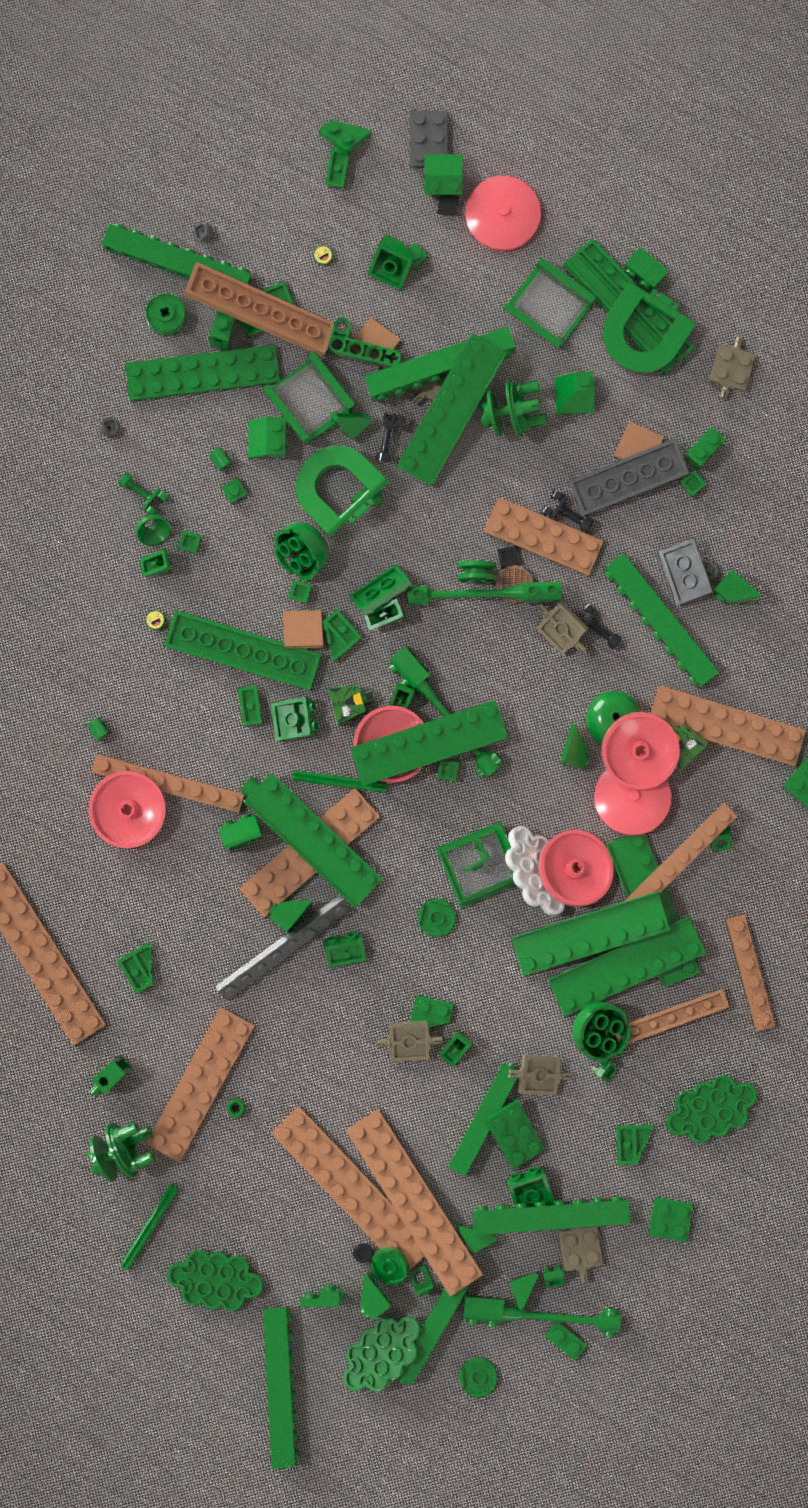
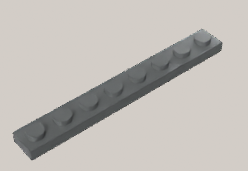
[215,895,351,1001]

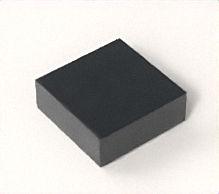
[437,195,459,217]
[497,545,519,568]

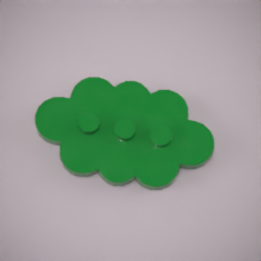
[666,1075,757,1144]
[167,1249,263,1311]
[343,1316,422,1392]

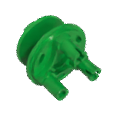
[479,380,548,437]
[86,1122,156,1182]

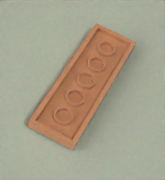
[483,497,603,577]

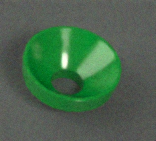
[136,514,170,546]

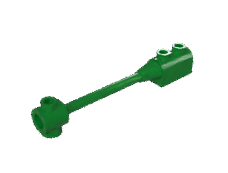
[408,582,562,605]
[389,646,503,778]
[463,1295,621,1337]

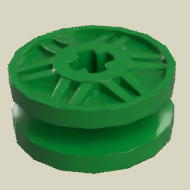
[145,293,186,336]
[457,560,497,584]

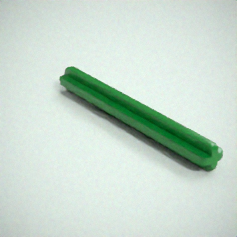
[292,770,387,793]
[120,1184,179,1271]

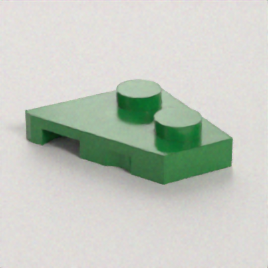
[319,120,371,155]
[323,609,362,662]
[117,942,153,994]
[410,995,454,1028]
[616,1124,654,1165]

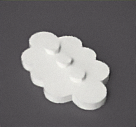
[505,826,565,916]

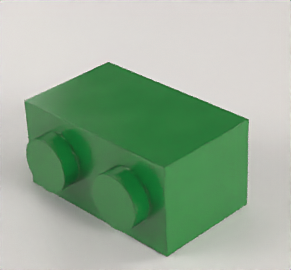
[624,247,669,291]
[684,426,726,470]

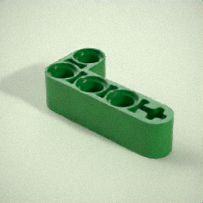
[329,317,401,369]

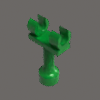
[118,472,170,515]

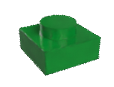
[408,242,428,270]
[679,470,706,497]
[221,478,247,504]
[178,530,202,554]
[288,580,312,604]
[437,760,459,782]

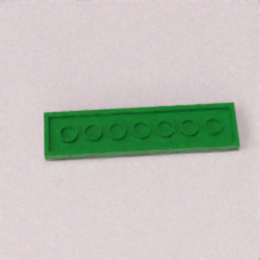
[125,345,280,402]
[164,610,321,691]

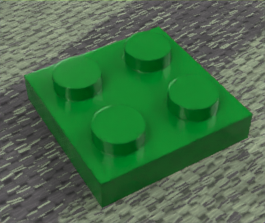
[648,1197,693,1243]

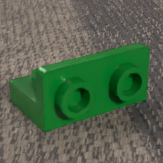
[324,932,367,968]

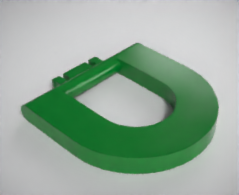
[603,281,697,374]
[296,446,389,537]

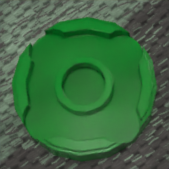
[418,899,456,937]
[370,1247,409,1286]
[459,1357,498,1397]

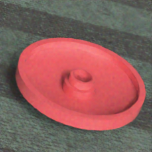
[465,176,541,251]
[353,706,423,783]
[602,712,679,790]
[594,769,671,836]
[89,771,166,848]
[538,830,614,907]

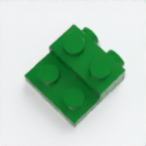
[271,697,319,741]
[506,1167,554,1207]
[300,1284,344,1307]

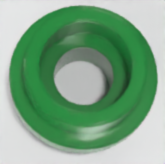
[226,1098,246,1118]

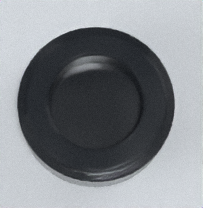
[353,1243,373,1263]

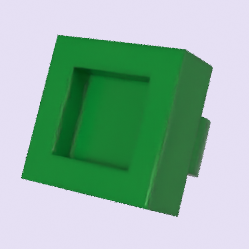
[592,1060,618,1083]
[543,1264,565,1289]

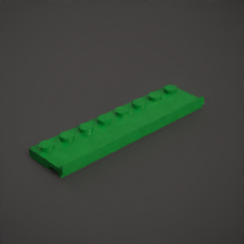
[563,238,695,375]
[396,333,507,486]
[350,700,509,786]
[243,773,383,908]
[605,834,701,988]
[511,891,671,976]
[548,916,706,1017]

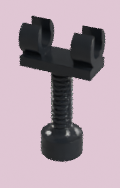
[375,411,397,462]
[541,490,594,533]
[583,603,622,650]

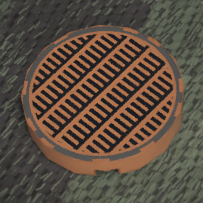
[495,565,533,604]

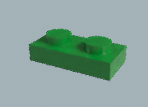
[325,148,350,189]
[238,685,262,727]
[544,1322,587,1361]

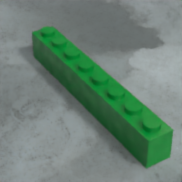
[101,223,252,285]
[364,326,516,402]
[604,553,719,688]
[472,1196,631,1235]
[263,1306,299,1469]

